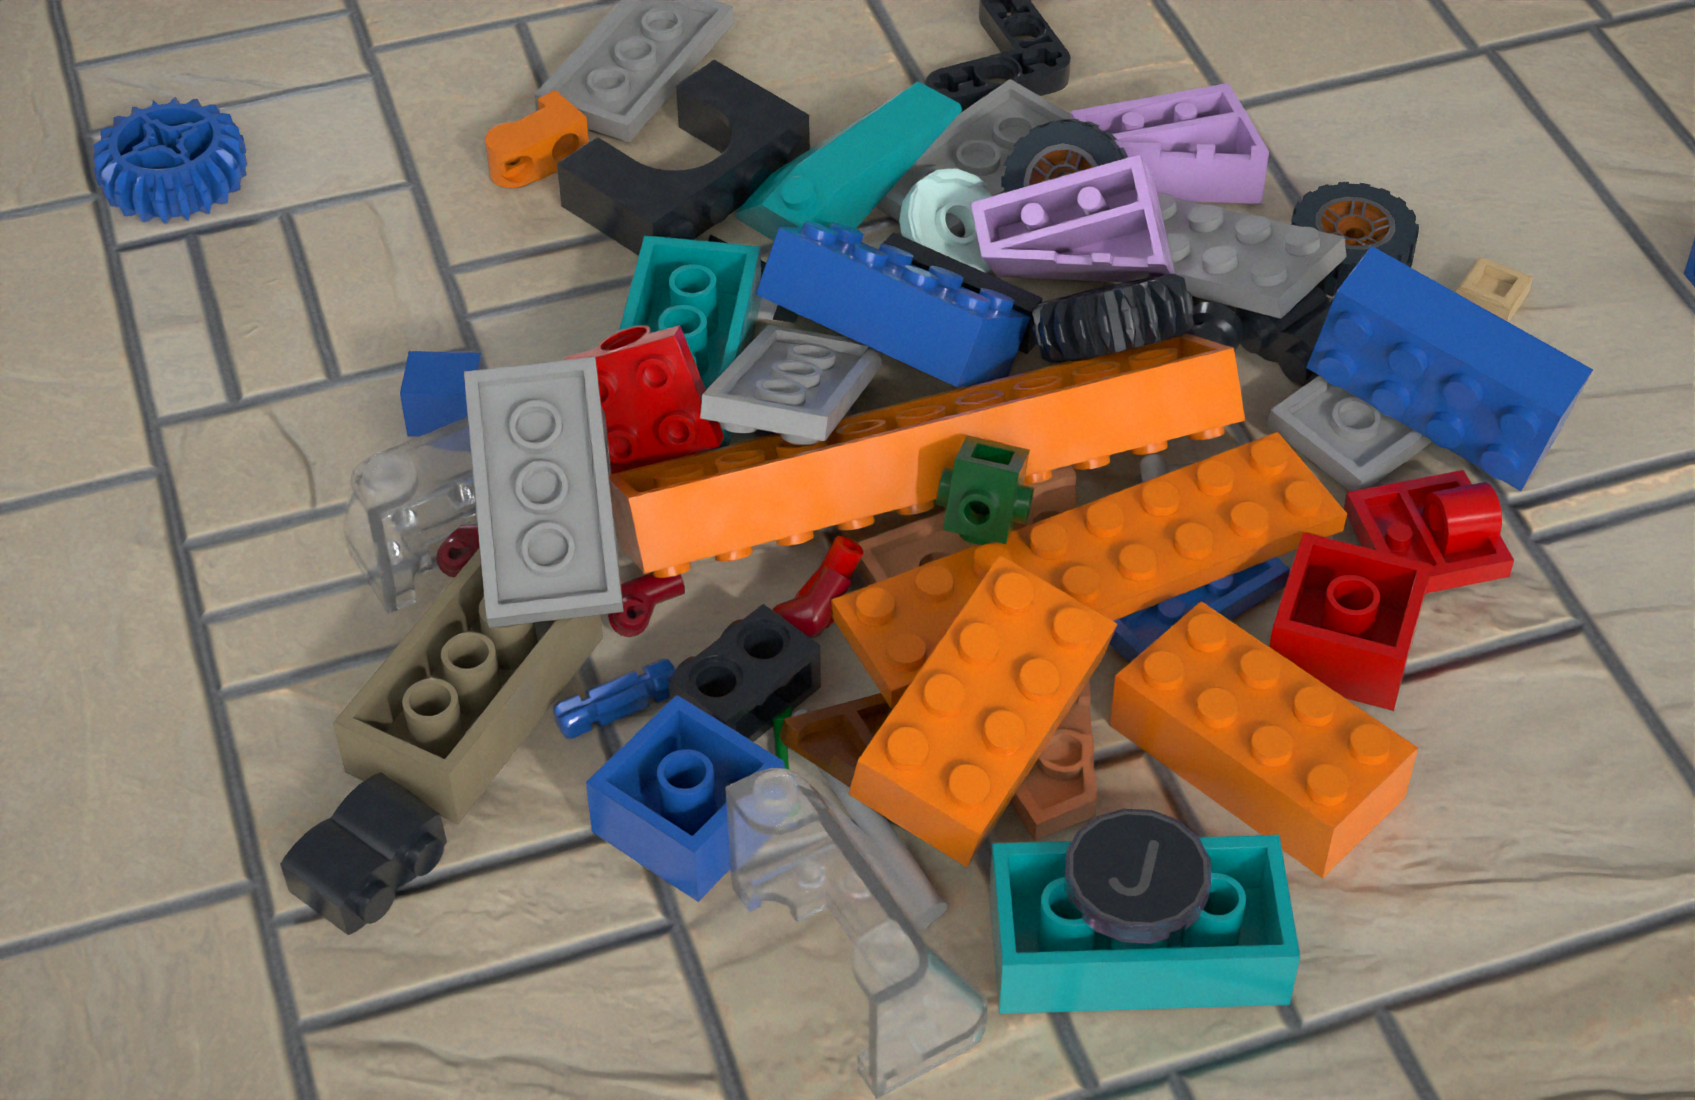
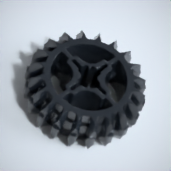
[1032,273,1194,363]

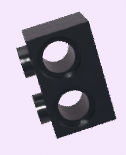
[668,604,821,742]

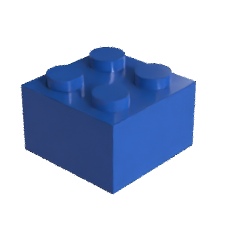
[586,695,786,902]

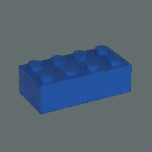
[756,221,1031,387]
[1306,246,1593,491]

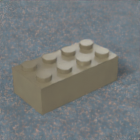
[333,548,603,824]

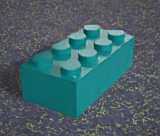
[619,236,762,456]
[989,835,1300,1014]

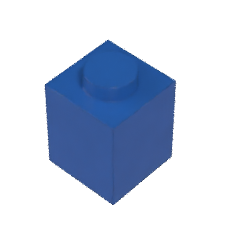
[400,351,483,438]

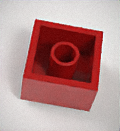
[1269,532,1433,711]

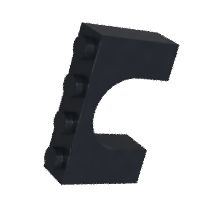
[557,59,810,256]

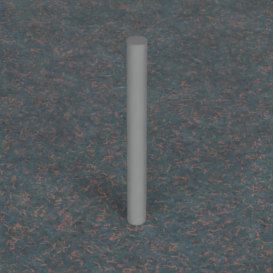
[791,708,947,922]

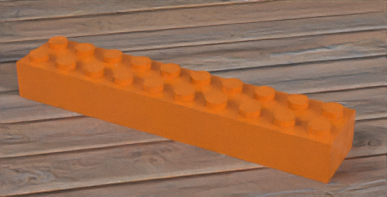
[609,333,1245,578]

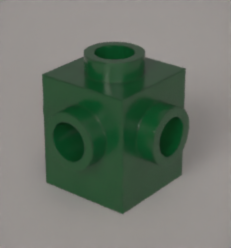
[936,436,1034,545]

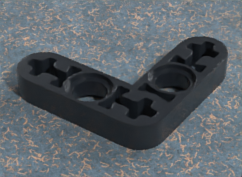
[925,0,1071,112]

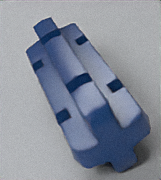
[553,659,675,739]

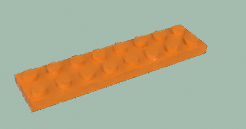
[831,432,1347,708]

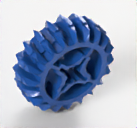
[93,97,247,224]

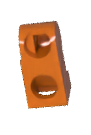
[485,90,589,188]

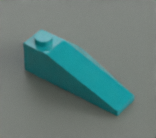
[735,81,962,241]

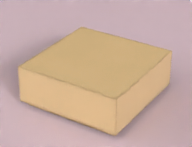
[1456,256,1533,322]

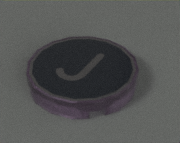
[1064,808,1211,944]

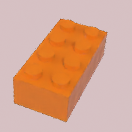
[848,554,1118,867]
[1109,601,1418,878]

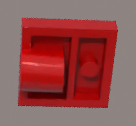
[564,325,724,475]
[1343,470,1514,594]

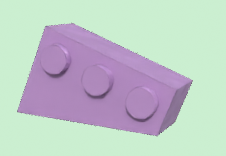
[1070,83,1269,204]
[970,154,1175,282]

